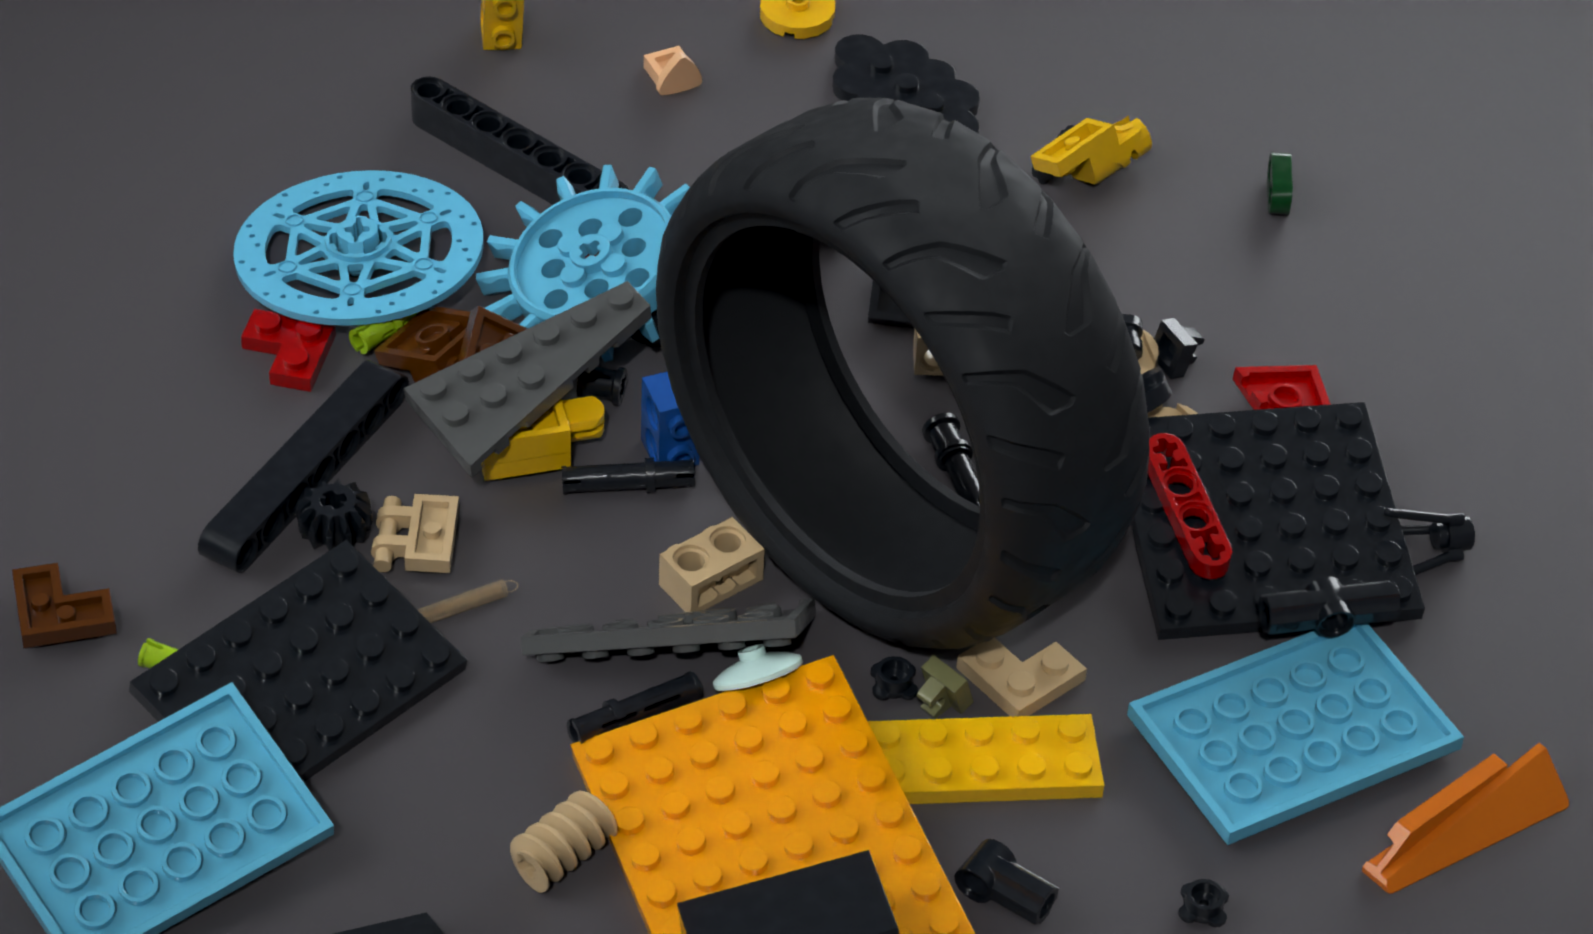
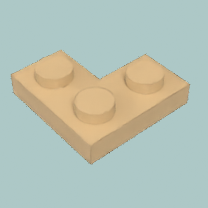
[956,638,1087,716]

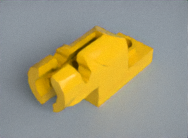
[1030,115,1152,184]

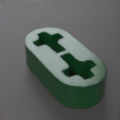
[1267,152,1293,215]

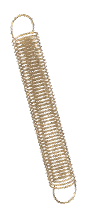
[417,579,518,623]

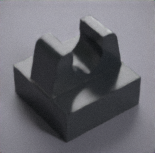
[1154,318,1205,379]

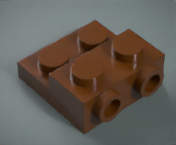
[374,306,470,383]

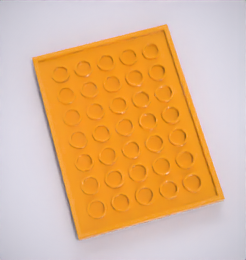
[570,655,975,934]

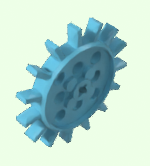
[476,164,690,362]

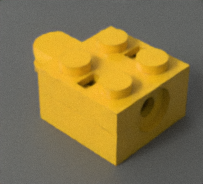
[482,396,604,481]

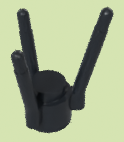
[1384,508,1475,575]

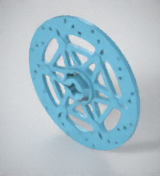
[233,170,484,326]

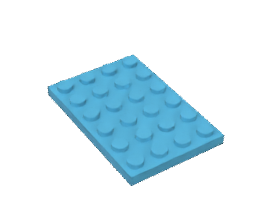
[1127,623,1464,845]
[0,682,334,934]

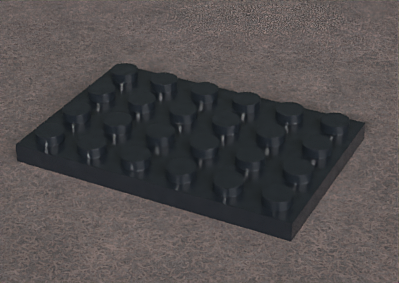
[129,540,467,782]

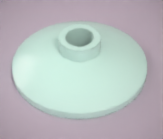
[713,644,803,691]

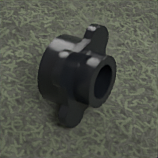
[870,656,918,700]
[1178,879,1229,927]

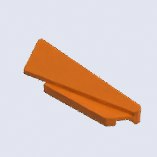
[1362,742,1569,894]

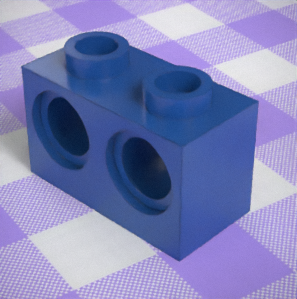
[641,372,700,466]

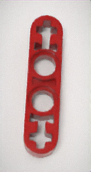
[1148,433,1232,579]

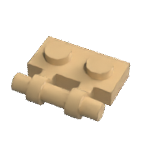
[371,494,459,573]

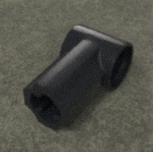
[954,839,1059,924]

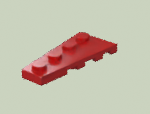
[1232,365,1331,410]

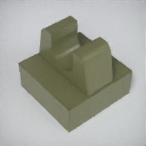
[917,654,974,719]

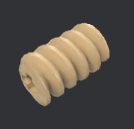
[510,790,618,893]

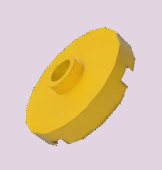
[760,0,835,39]

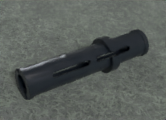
[561,457,695,494]
[567,671,703,744]

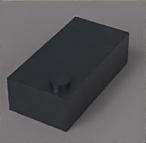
[677,850,899,934]

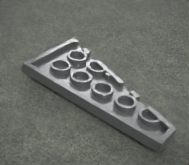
[404,281,651,478]

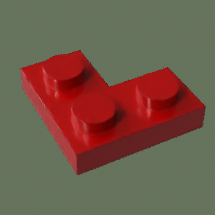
[241,308,336,392]

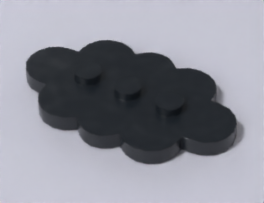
[832,34,980,134]

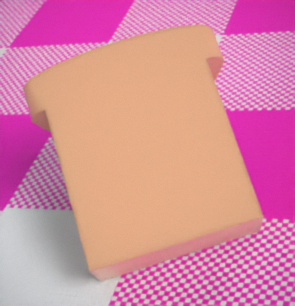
[643,46,702,96]

